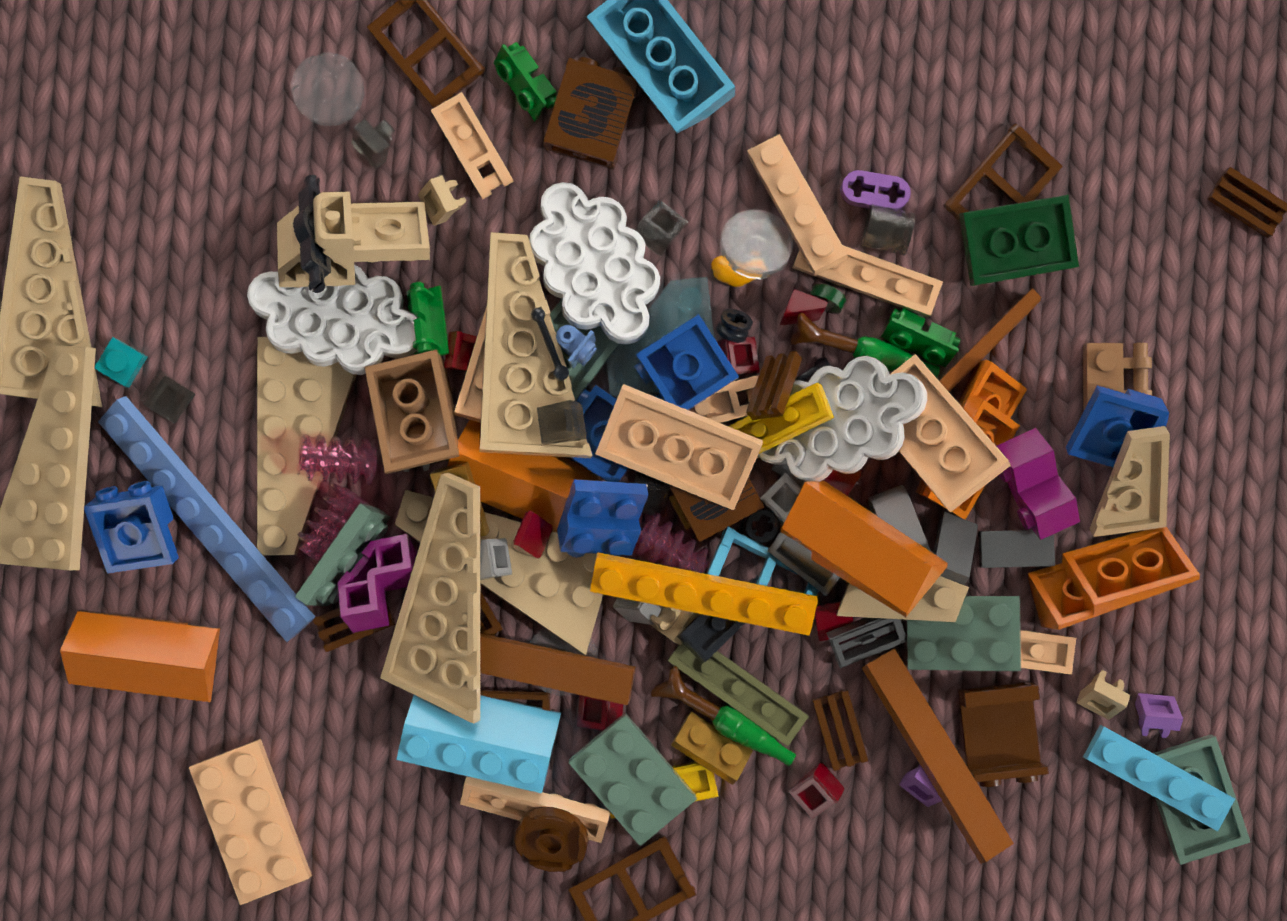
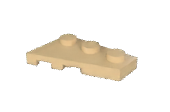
[1090,426,1170,537]
[836,576,969,622]

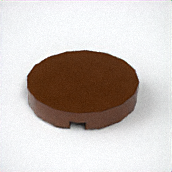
[514,807,589,872]

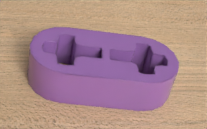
[840,170,910,212]

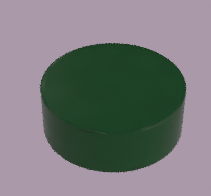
[809,283,846,314]

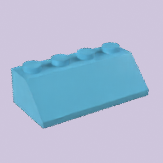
[587,0,735,133]
[396,695,561,793]

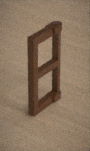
[367,0,485,108]
[943,123,1063,221]
[568,835,697,921]

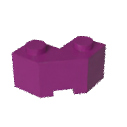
[996,428,1080,540]
[338,534,417,633]

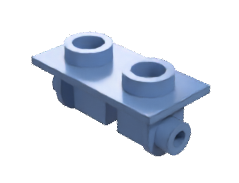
[556,325,597,369]

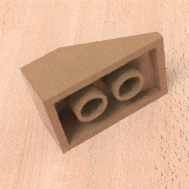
[365,350,459,474]

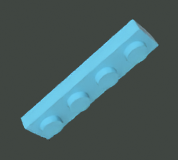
[1083,725,1235,831]

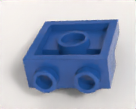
[634,314,739,410]
[569,385,628,482]
[1066,385,1169,467]
[557,479,648,558]
[84,481,179,574]

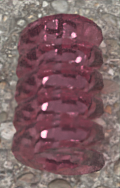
[297,434,377,486]
[297,483,371,562]
[636,512,712,573]

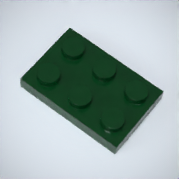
[959,195,1079,286]

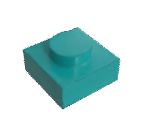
[94,337,148,387]

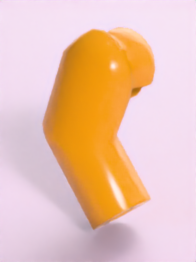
[711,256,767,287]

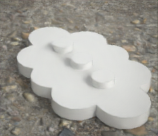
[529,182,660,344]
[247,265,417,375]
[758,356,927,482]

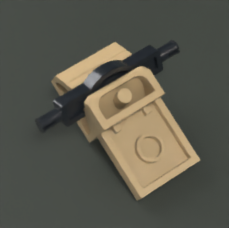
[277,175,430,293]

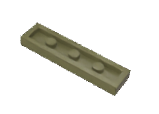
[668,643,809,746]

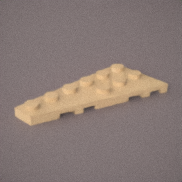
[0,177,102,407]
[479,232,592,458]
[257,337,357,555]
[0,346,96,570]
[380,473,480,724]
[395,490,603,656]

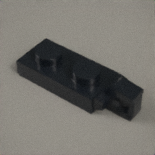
[677,575,759,664]

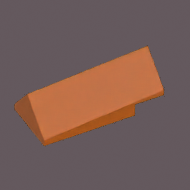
[916,360,1027,520]
[447,420,604,533]
[781,481,948,618]
[1028,527,1200,630]
[60,611,220,702]

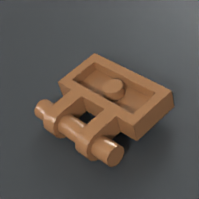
[1083,343,1152,410]

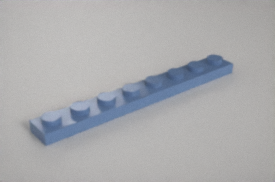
[98,396,315,642]

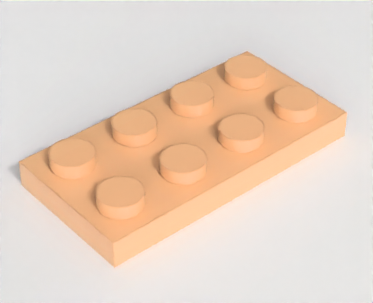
[890,354,1011,512]
[595,384,763,510]
[189,739,312,905]

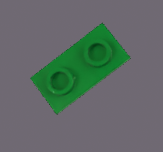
[493,42,558,121]
[407,282,449,356]
[880,308,961,368]

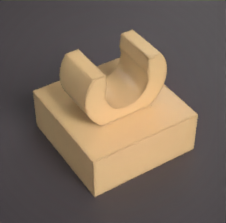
[418,176,466,226]
[650,606,700,646]
[1077,670,1130,720]

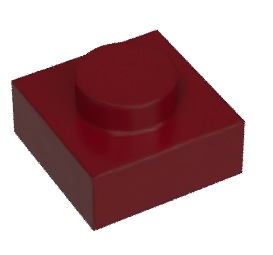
[444,331,477,373]

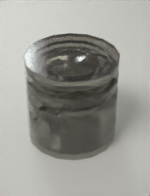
[861,204,915,256]

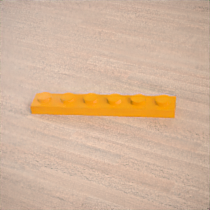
[590,552,818,636]

